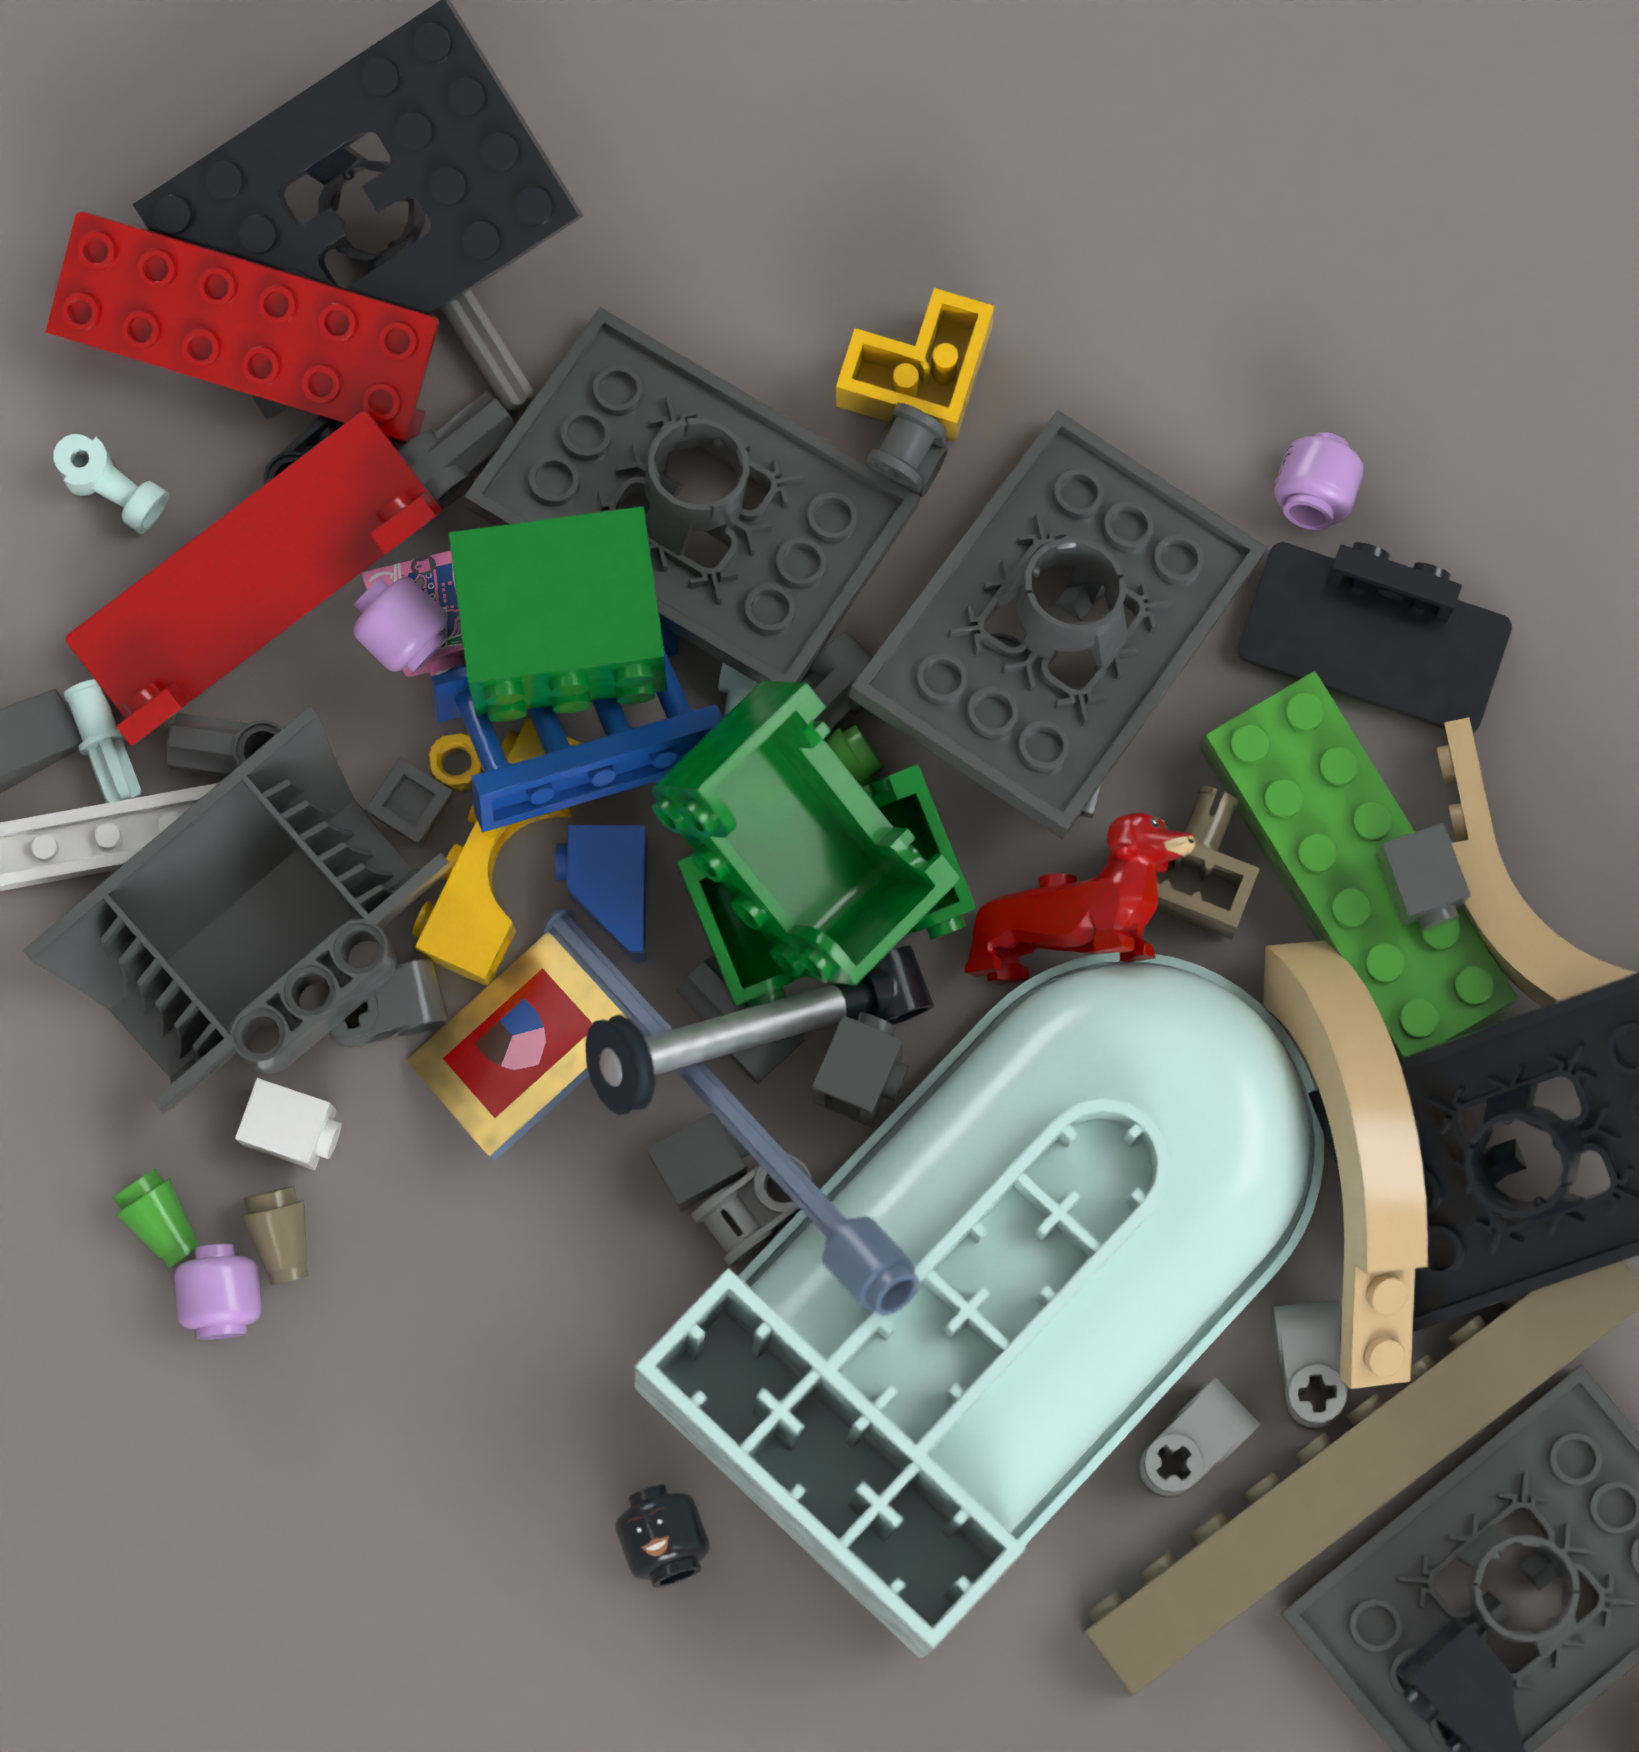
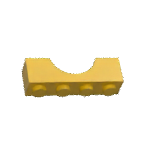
[412,718,582,987]

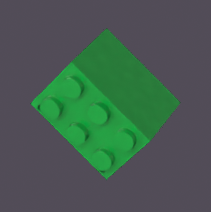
[449,506,667,722]

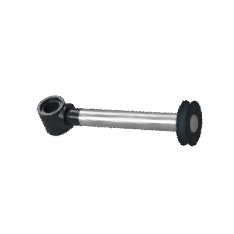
[585,946,934,1115]

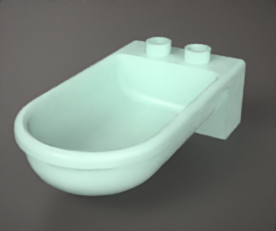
[634,952,1324,1658]

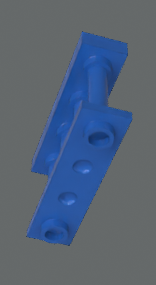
[431,625,723,833]

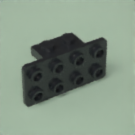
[1237,542,1512,734]

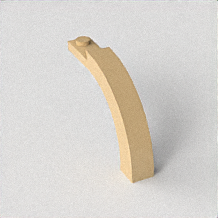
[1437,717,1636,1007]
[1263,940,1428,1389]

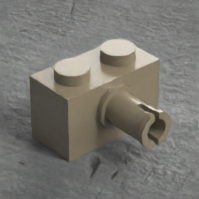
[1156,786,1260,940]

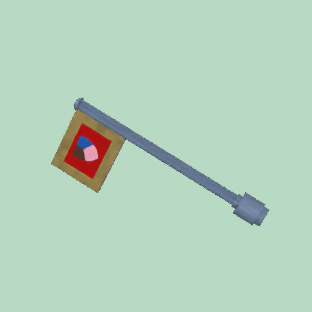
[406,908,919,1316]

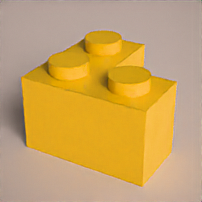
[836,288,994,443]

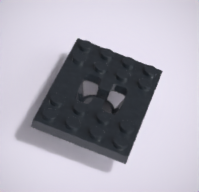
[133,0,583,419]
[1308,971,1639,1332]

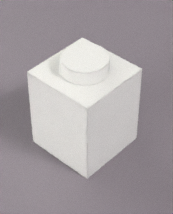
[235,1078,341,1171]

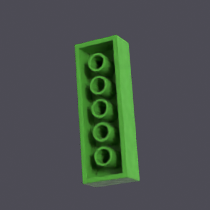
[1200,671,1518,1059]

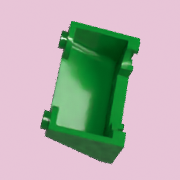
[675,764,976,1008]

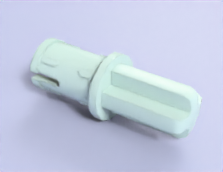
[64,679,141,803]

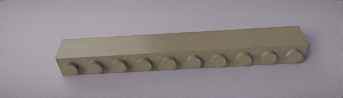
[1083,1261,1639,1696]

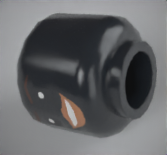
[615,1485,710,1587]

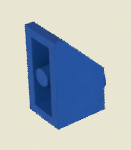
[555,825,648,962]

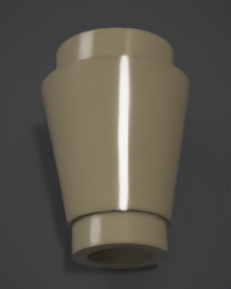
[241,1186,309,1285]

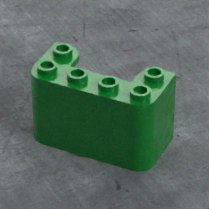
[652,681,961,985]

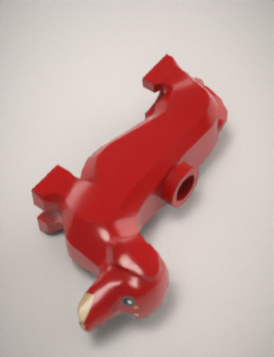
[964,813,1195,985]

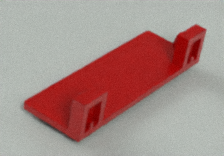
[45,211,439,441]
[66,411,443,747]

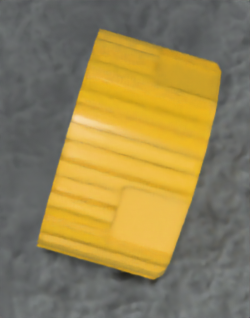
[428,732,484,793]

